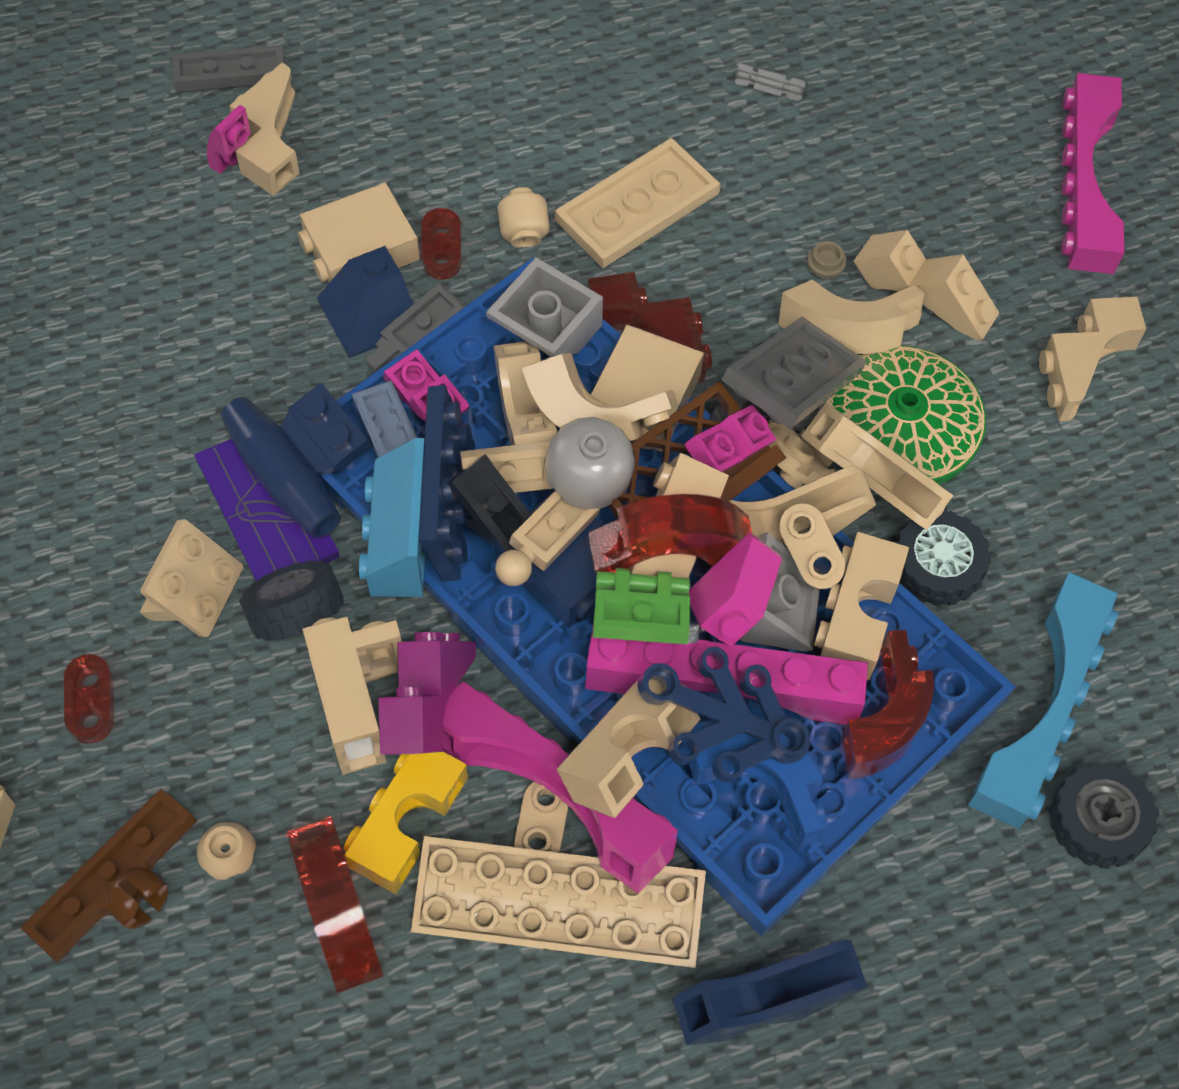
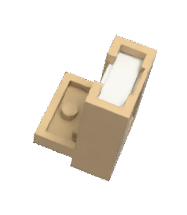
[303,617,402,775]

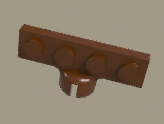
[20,789,197,963]

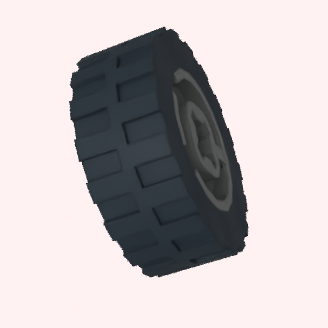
[239,560,344,641]
[1049,762,1159,869]

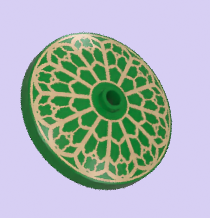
[823,345,986,484]

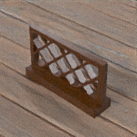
[608,381,787,543]

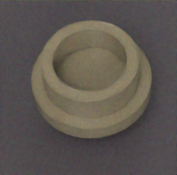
[807,241,846,279]

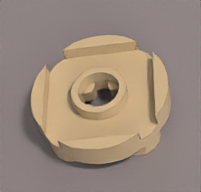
[768,419,835,488]

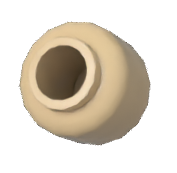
[498,187,550,248]

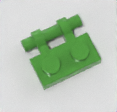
[593,568,690,644]

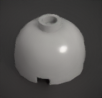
[544,417,635,510]

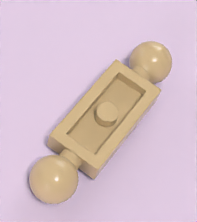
[495,491,601,586]

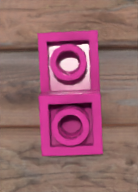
[207,104,251,174]
[383,349,470,423]
[684,404,777,472]

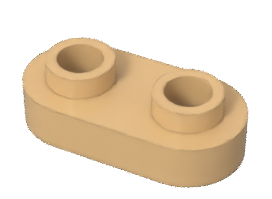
[780,503,845,589]
[514,782,569,853]

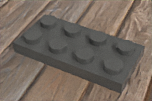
[722,316,867,429]

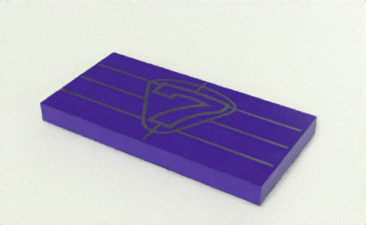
[194,439,340,582]

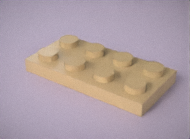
[555,138,720,269]

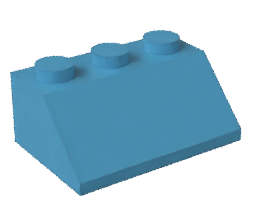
[359,438,426,597]

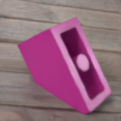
[689,532,782,647]

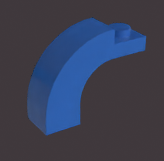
[681,720,826,849]

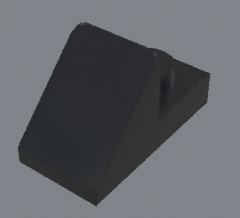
[447,454,531,553]

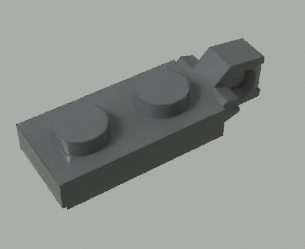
[365,283,466,373]

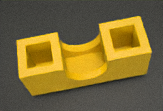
[344,751,468,894]

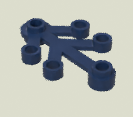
[637,647,810,782]

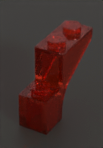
[588,272,712,384]

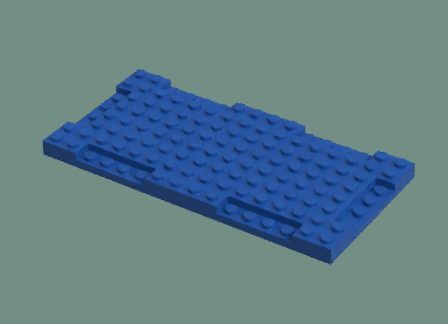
[320,257,1016,937]

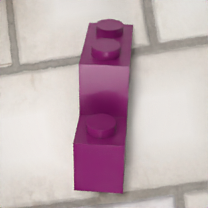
[379,632,476,754]

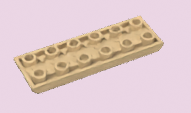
[411,836,706,968]

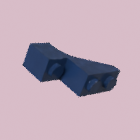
[672,940,868,1046]

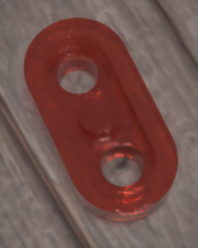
[422,208,462,280]
[64,654,114,744]

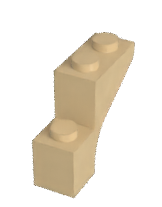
[230,63,300,196]
[854,230,999,340]
[1039,297,1146,421]
[801,403,953,530]
[701,466,876,561]

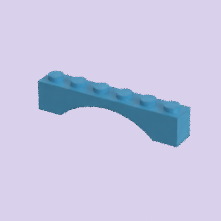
[968,572,1119,829]

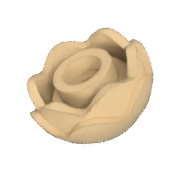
[197,822,256,880]

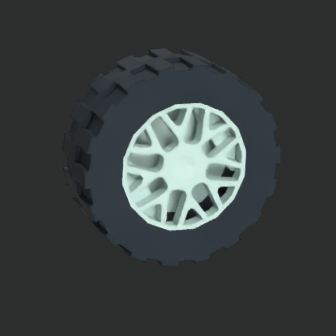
[896,511,991,606]

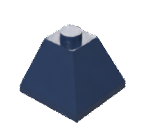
[317,246,413,358]

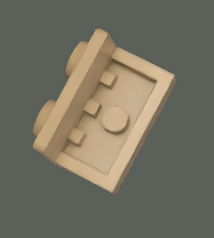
[139,519,243,637]

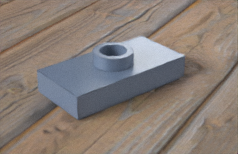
[352,381,417,458]

